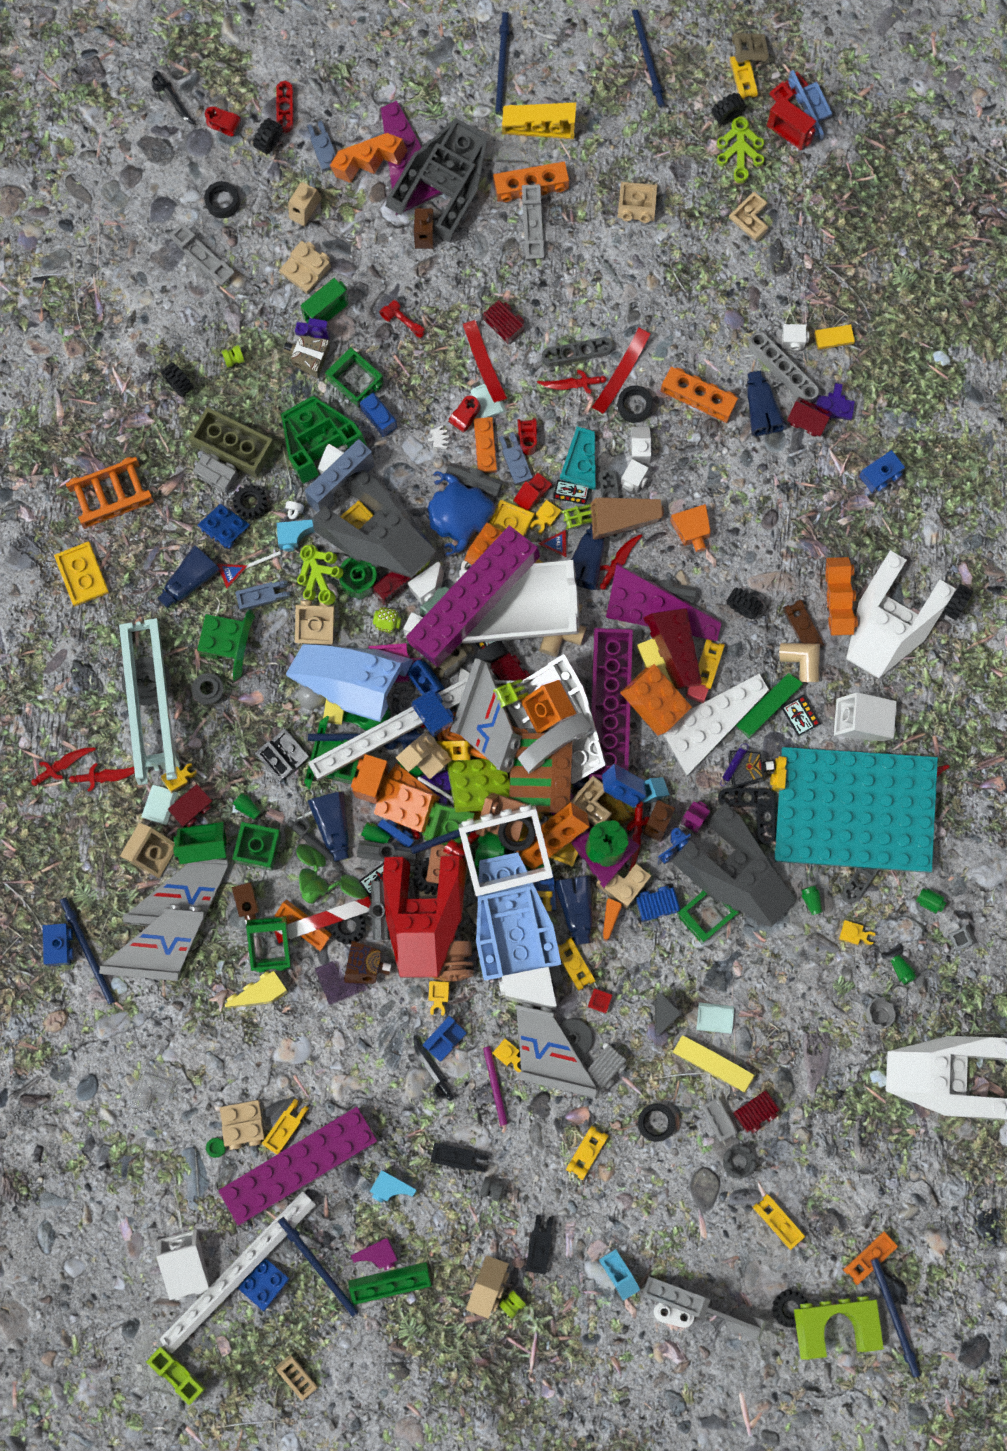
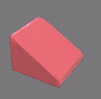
[686,684,709,703]

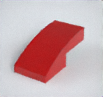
[769,72,809,102]

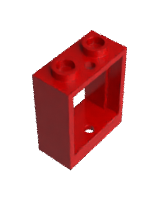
[767,96,816,151]

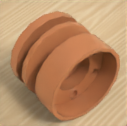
[433,941,474,982]

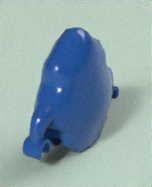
[428,471,496,557]

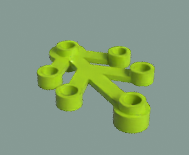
[717,117,764,183]
[297,545,343,605]

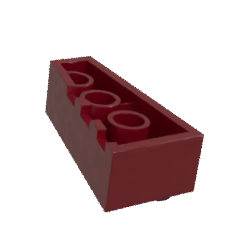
[643,608,702,689]

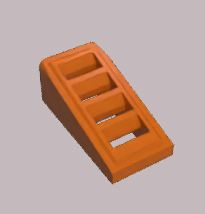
[603,898,622,942]

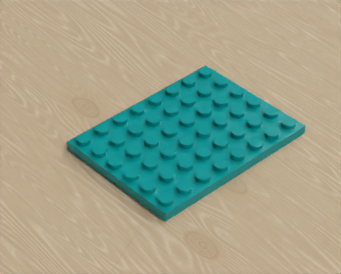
[775,747,938,873]

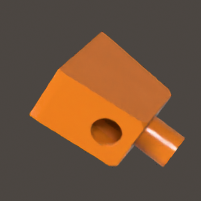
[670,504,710,552]

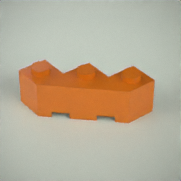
[330,133,408,183]
[825,557,858,635]

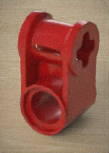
[204,106,241,136]
[448,395,481,433]
[517,418,537,455]

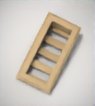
[275,1354,318,1401]

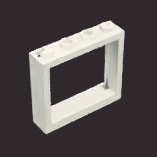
[459,804,553,896]

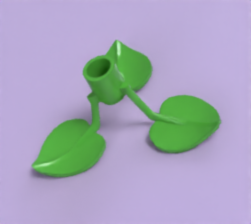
[296,844,369,904]

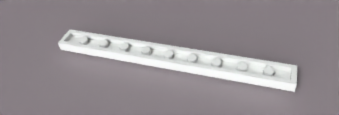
[308,677,469,780]
[159,1191,316,1354]

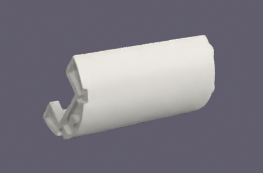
[457,560,580,644]

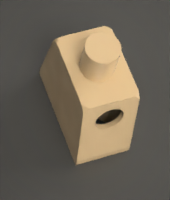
[288,182,322,227]

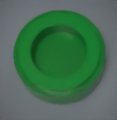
[206,1138,226,1158]

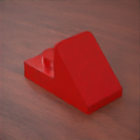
[513,473,552,511]

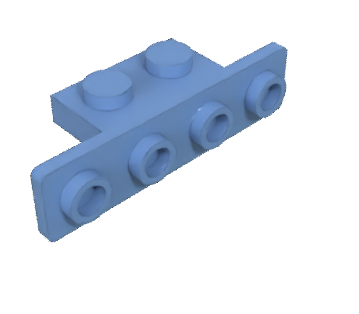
[788,70,832,140]

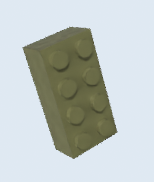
[189,407,275,478]

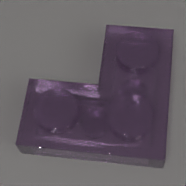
[315,961,366,1005]

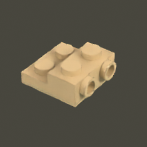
[618,182,657,223]
[279,241,331,294]
[295,600,335,645]
[219,1100,265,1150]

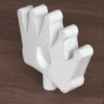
[428,425,449,450]

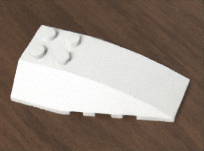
[507,654,606,784]

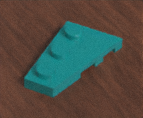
[560,426,596,490]

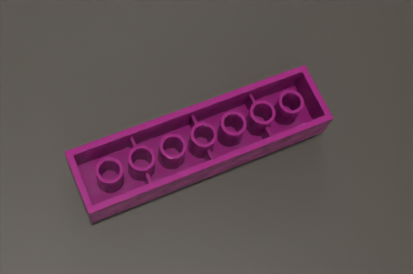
[406,525,541,667]
[588,628,633,783]
[218,1107,378,1226]

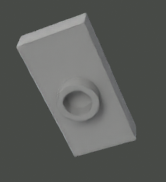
[701,1097,738,1142]

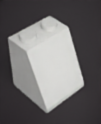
[834,693,897,741]
[499,967,557,1010]
[156,1229,209,1300]

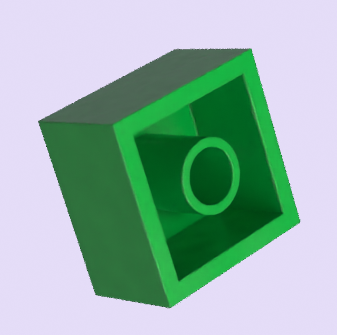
[232,822,281,871]

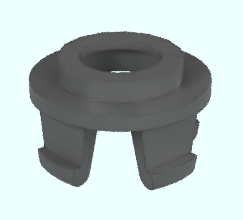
[192,673,224,706]
[723,1145,756,1179]

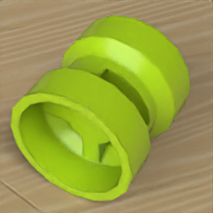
[221,345,245,368]
[498,1290,526,1319]

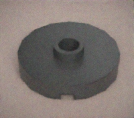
[559,1019,592,1057]

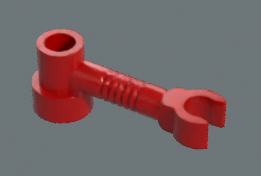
[379,300,425,338]
[443,831,479,859]

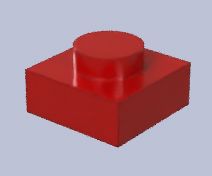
[587,988,612,1014]

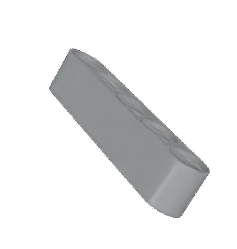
[749,331,819,404]

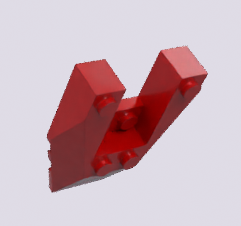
[383,856,466,978]

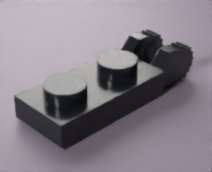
[430,1142,489,1173]
[525,1215,553,1275]

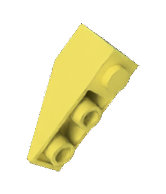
[224,971,288,1009]

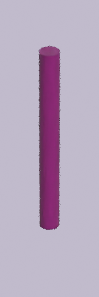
[483,1046,508,1126]

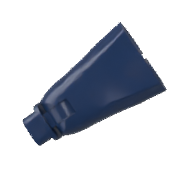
[747,371,787,437]
[571,523,605,591]
[157,545,220,609]
[307,791,349,862]
[554,876,593,945]

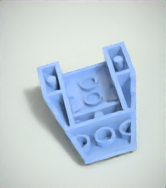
[286,644,413,722]
[476,853,562,981]

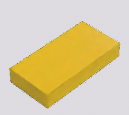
[814,325,855,350]

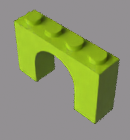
[794,1296,884,1360]

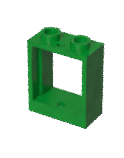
[300,278,349,323]
[325,347,384,408]
[173,822,227,864]
[676,890,739,944]
[246,916,291,973]

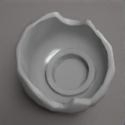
[297,685,326,710]
[866,997,896,1029]

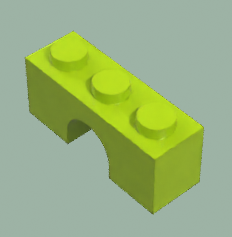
[146,1346,207,1405]

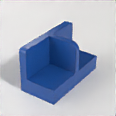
[423,1016,466,1062]

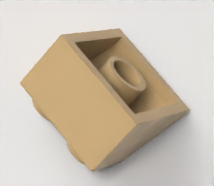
[120,823,175,878]

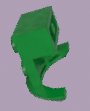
[197,609,256,682]
[304,716,359,790]

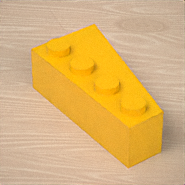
[502,102,576,139]

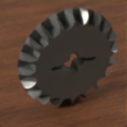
[121,657,172,706]

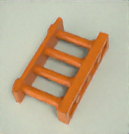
[65,457,154,529]

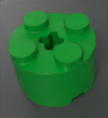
[339,557,378,599]
[585,820,628,867]
[475,832,509,867]

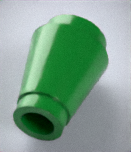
[232,792,261,820]
[360,822,391,844]
[801,885,823,915]
[890,955,917,985]

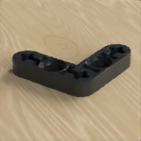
[718,788,775,845]

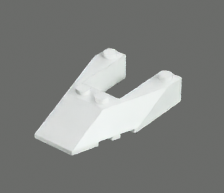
[846,550,956,679]
[886,1036,1007,1120]

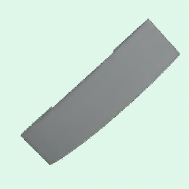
[522,184,544,259]
[169,223,235,285]
[518,713,593,774]

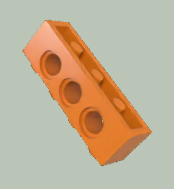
[493,161,569,202]
[660,366,738,423]
[516,802,589,870]

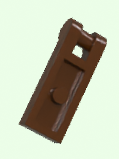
[783,599,824,648]

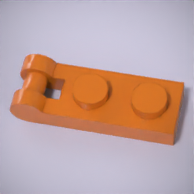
[843,1231,898,1285]

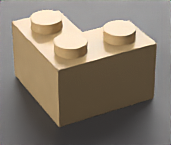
[396,731,452,779]
[596,864,651,910]
[466,1255,509,1319]

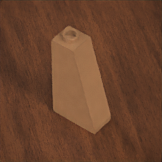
[590,498,664,540]

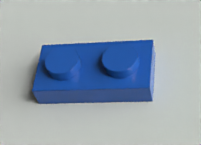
[378,819,415,848]

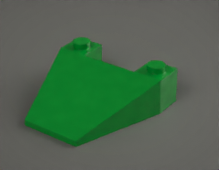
[281,396,367,484]

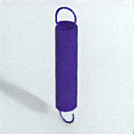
[720,743,749,786]

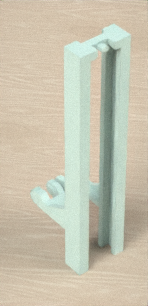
[119,618,180,785]

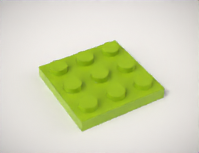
[447,759,510,812]

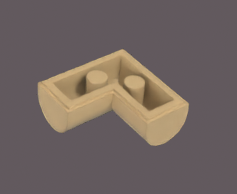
[729,191,768,242]
[539,625,587,657]
[779,643,820,682]
[570,776,611,826]

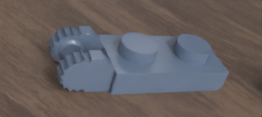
[307,121,336,172]
[499,432,533,486]
[235,580,291,611]

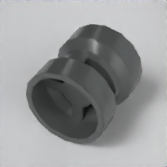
[479,1176,504,1202]

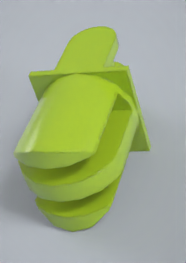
[561,504,592,530]
[493,679,528,708]

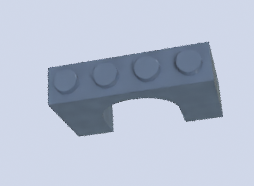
[304,439,375,513]

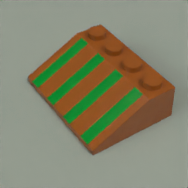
[509,733,572,813]

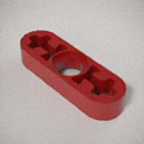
[276,81,293,133]

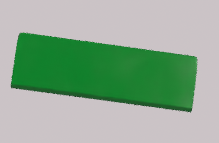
[736,673,803,739]
[348,1262,432,1305]

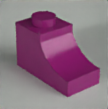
[680,801,710,833]
[351,1238,398,1271]

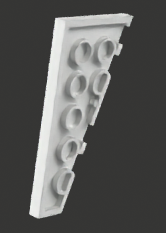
[663,673,769,777]

